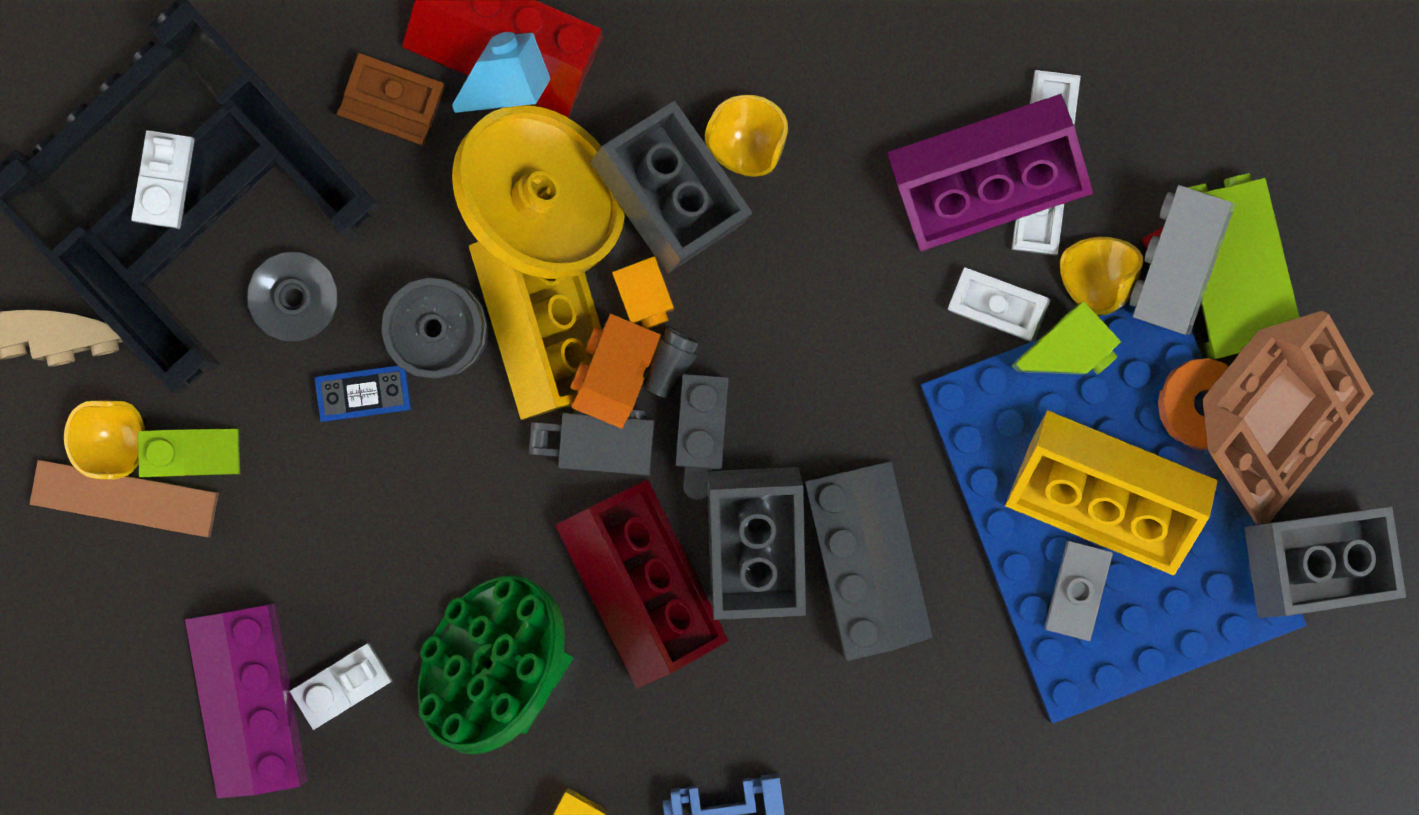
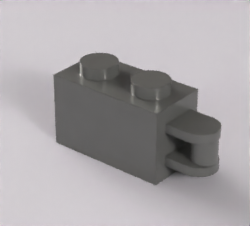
[676,374,728,500]
[528,409,655,475]

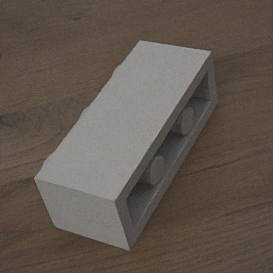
[1129,185,1236,335]

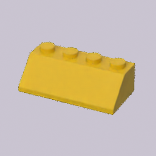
[469,241,602,420]
[1005,410,1218,576]

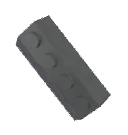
[803,461,933,661]

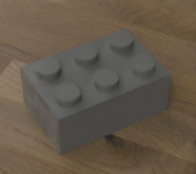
[590,100,753,274]
[707,467,806,620]
[1244,507,1406,618]

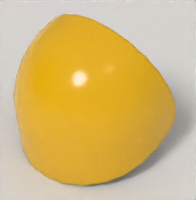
[705,95,788,177]
[1060,237,1143,315]
[64,400,145,479]

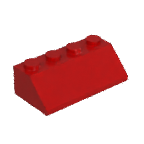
[402,0,604,118]

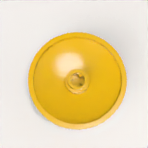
[452,105,625,279]

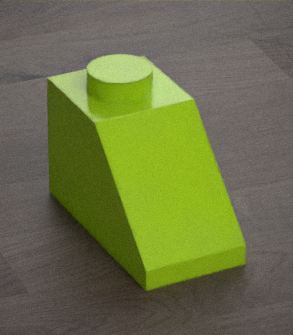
[1011,301,1121,375]
[138,429,240,477]

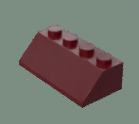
[555,479,729,689]

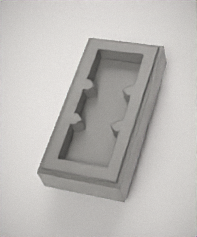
[1044,541,1113,641]

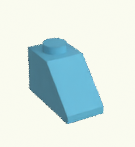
[452,32,551,113]

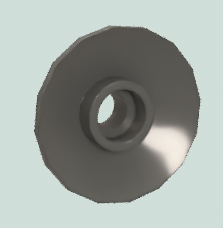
[248,252,338,342]

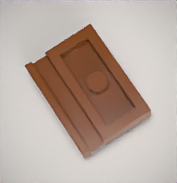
[336,53,446,147]

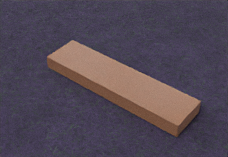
[29,460,219,537]

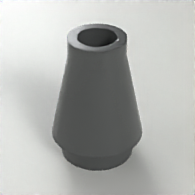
[644,327,699,398]

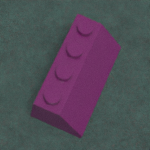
[887,94,1093,252]
[185,603,308,798]

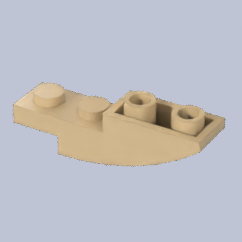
[0,310,123,367]

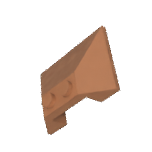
[1203,311,1374,525]

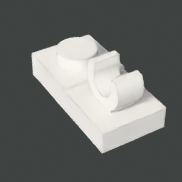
[131,130,195,229]
[948,267,1050,343]
[290,643,393,730]

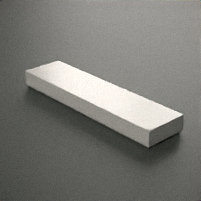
[1011,70,1080,256]

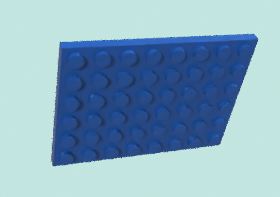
[920,305,1307,724]

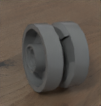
[381,278,490,379]

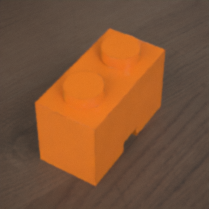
[570,314,661,429]

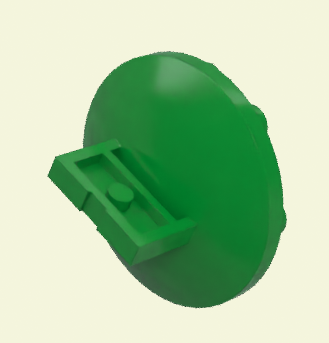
[418,575,574,754]

